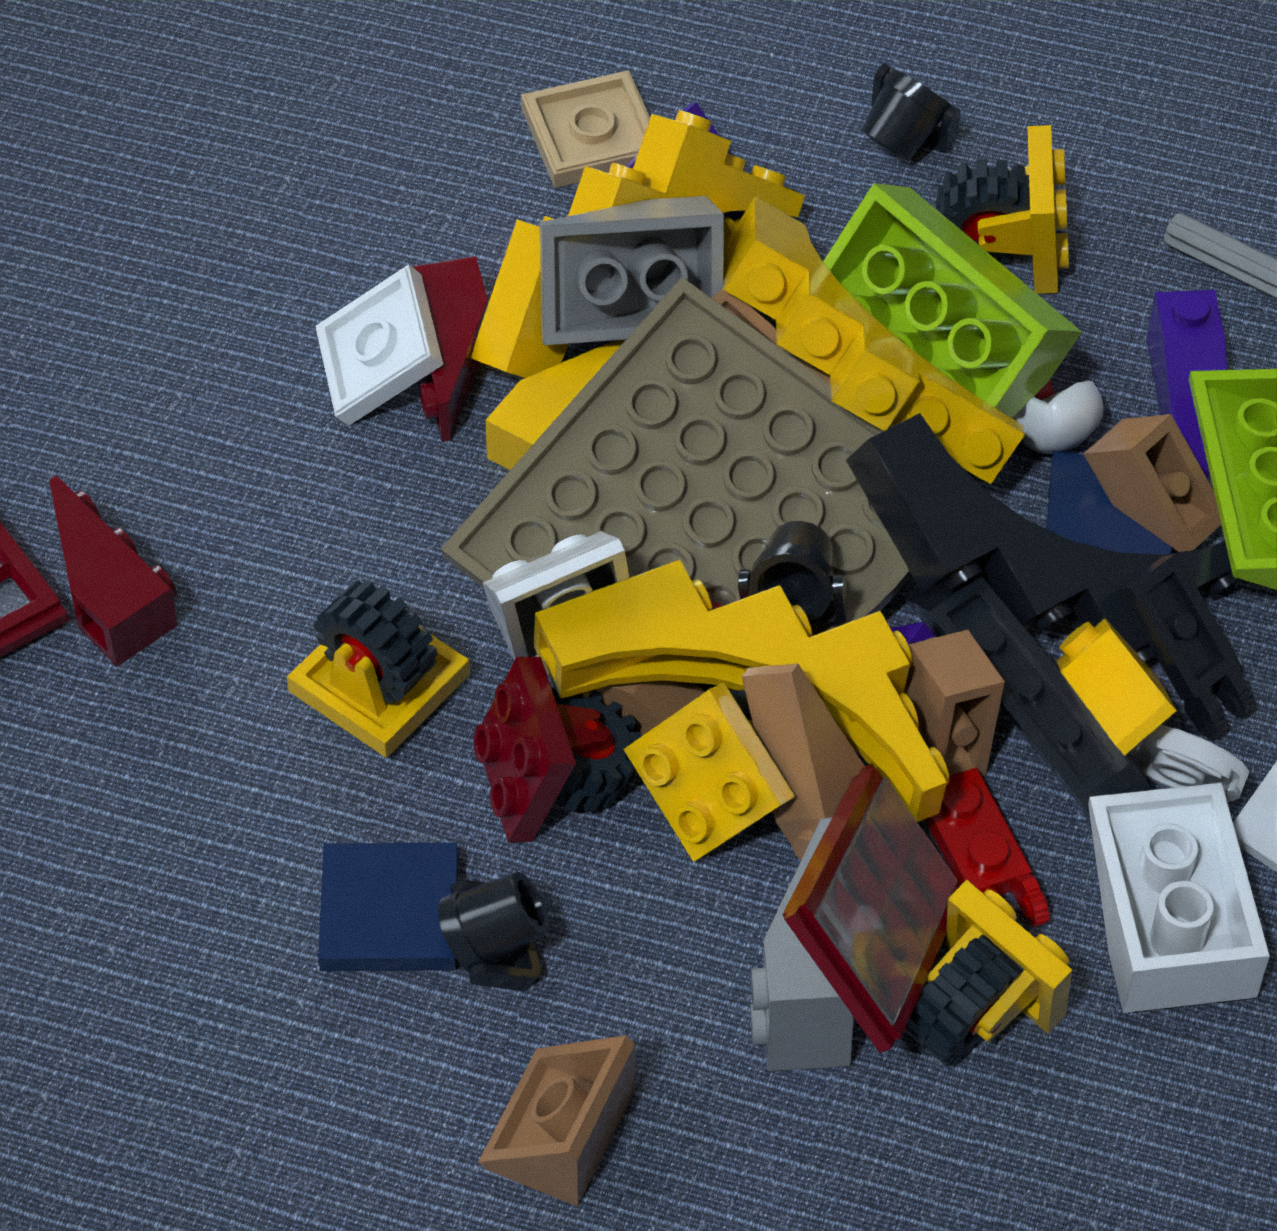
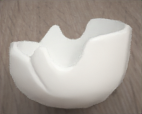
[1012,380,1104,454]

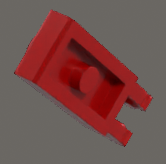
[924,767,1050,927]

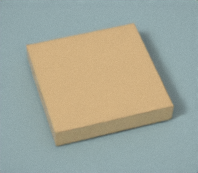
[521,70,650,188]

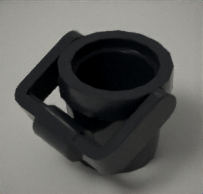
[861,63,961,161]
[738,521,849,626]
[438,872,550,991]

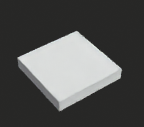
[315,265,443,426]

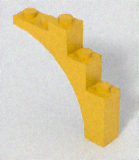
[470,110,806,378]
[723,196,1025,484]
[534,560,949,823]

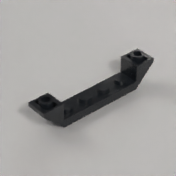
[904,575,1153,832]

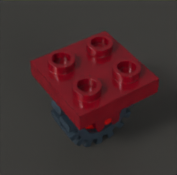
[473,657,642,843]

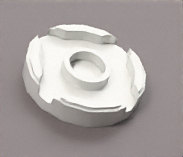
[1128,725,1250,802]

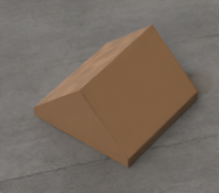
[478,1035,635,1207]

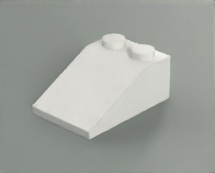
[483,531,629,660]
[1088,782,1270,1013]

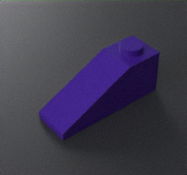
[1146,290,1227,478]

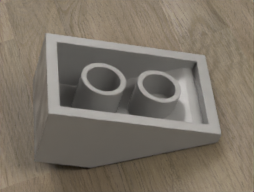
[539,196,724,345]
[750,817,853,1071]

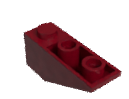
[412,256,488,442]
[49,475,178,667]

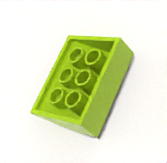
[823,183,1082,428]
[1188,369,1277,590]

